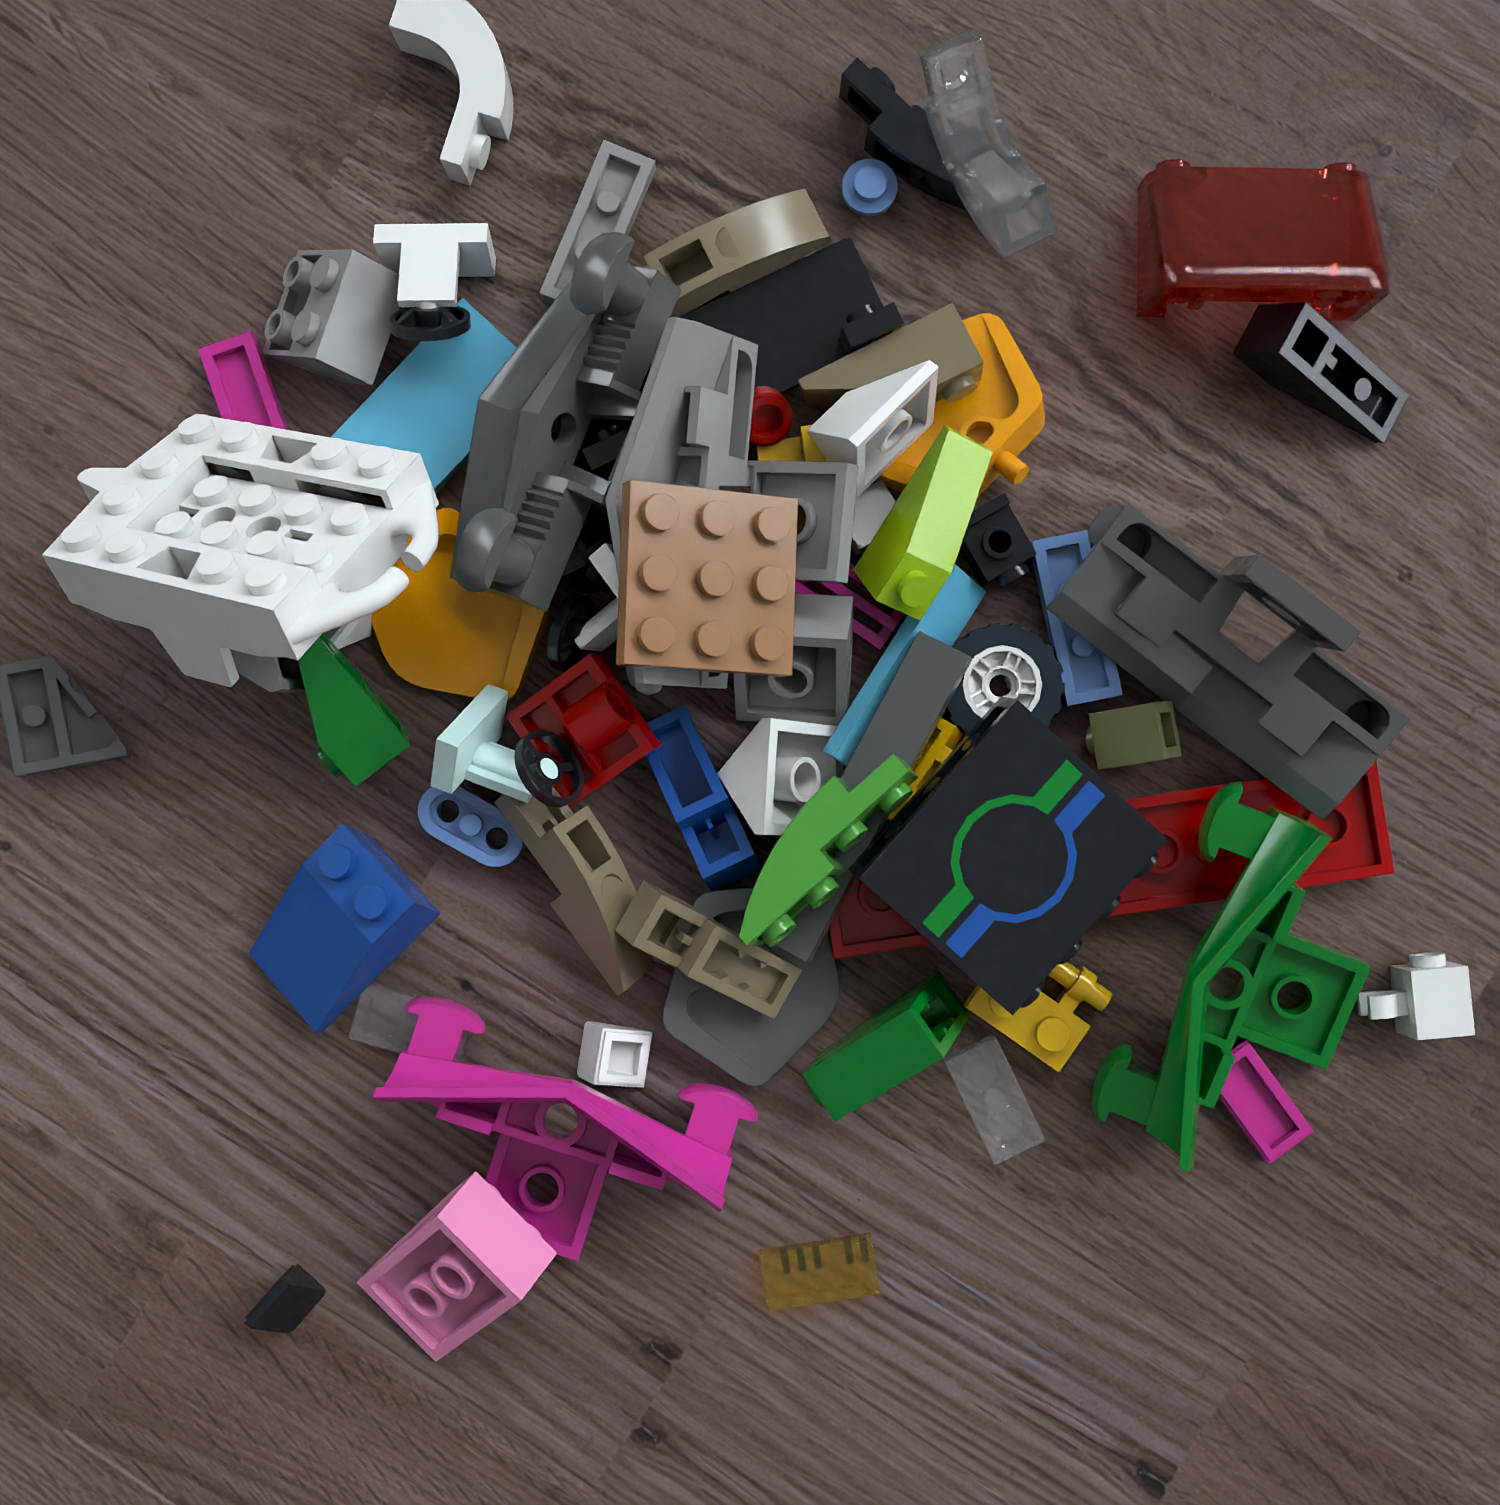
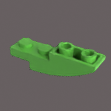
[739,753,918,947]

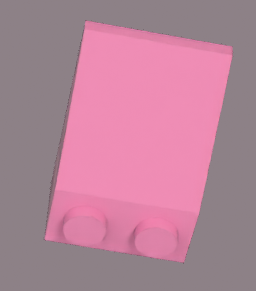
[356,1171,557,1362]

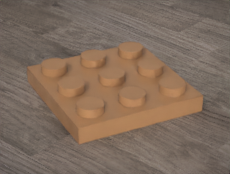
[616,480,798,677]

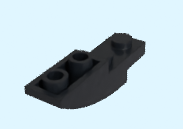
[839,57,1038,222]

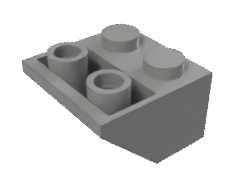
[262,249,400,386]

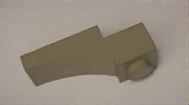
[615,880,802,1019]

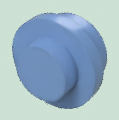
[842,159,898,216]

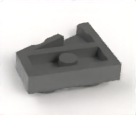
[0,655,131,777]

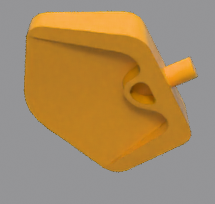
[875,313,1045,498]
[372,508,550,702]

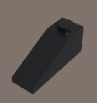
[1233,302,1409,443]

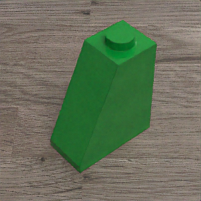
[802,970,970,1121]

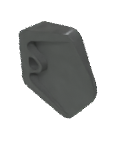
[652,886,839,1086]

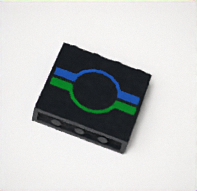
[848,696,1167,1015]

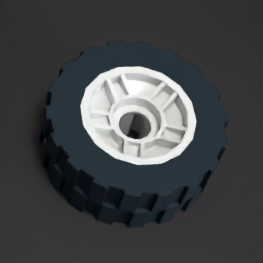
[942,623,1065,737]

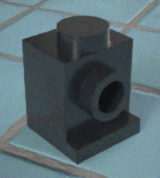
[960,493,1037,588]

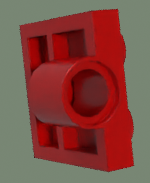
[505,651,661,808]

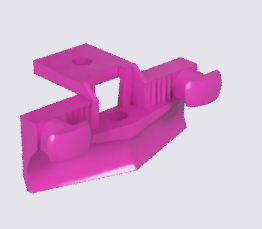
[373,997,758,1261]

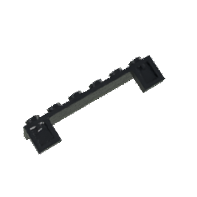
[581,238,904,478]

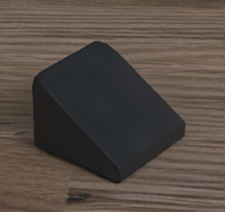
[244,1264,326,1333]

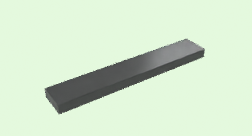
[776,631,972,963]

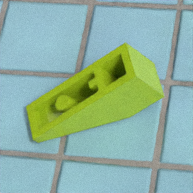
[853,425,993,620]

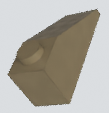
[798,303,984,406]

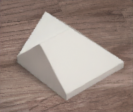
[807,360,938,498]
[717,718,843,836]

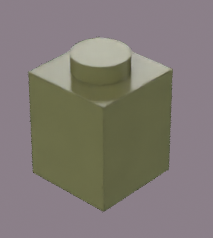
[1086,700,1182,770]

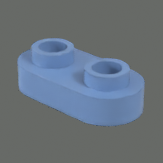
[418,785,525,867]

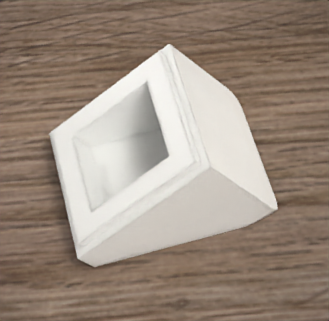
[851,480,896,555]
[577,1021,653,1088]

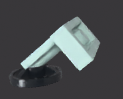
[430,684,584,808]

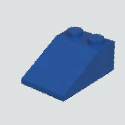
[249,823,441,1034]

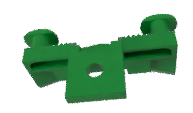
[1091,782,1371,1172]

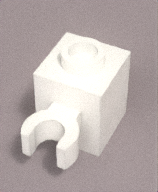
[1357,952,1475,1040]

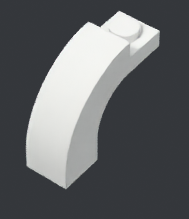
[389,0,513,186]

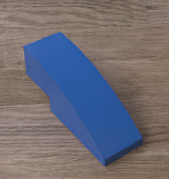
[646,705,762,891]

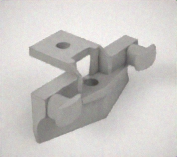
[605,317,859,695]

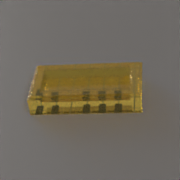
[759,1232,880,1311]

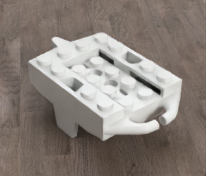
[42,414,439,687]

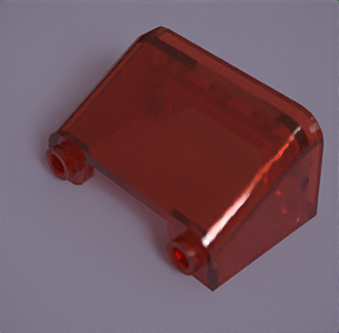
[1136,159,1389,321]

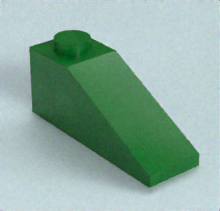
[298,632,410,787]

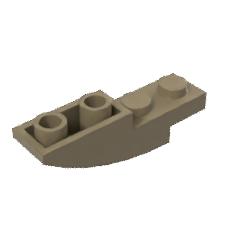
[643,188,831,317]
[494,786,656,996]

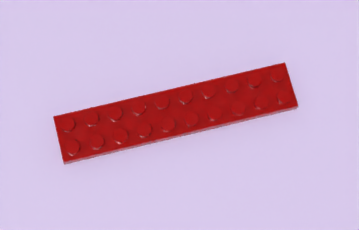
[829,761,1395,959]

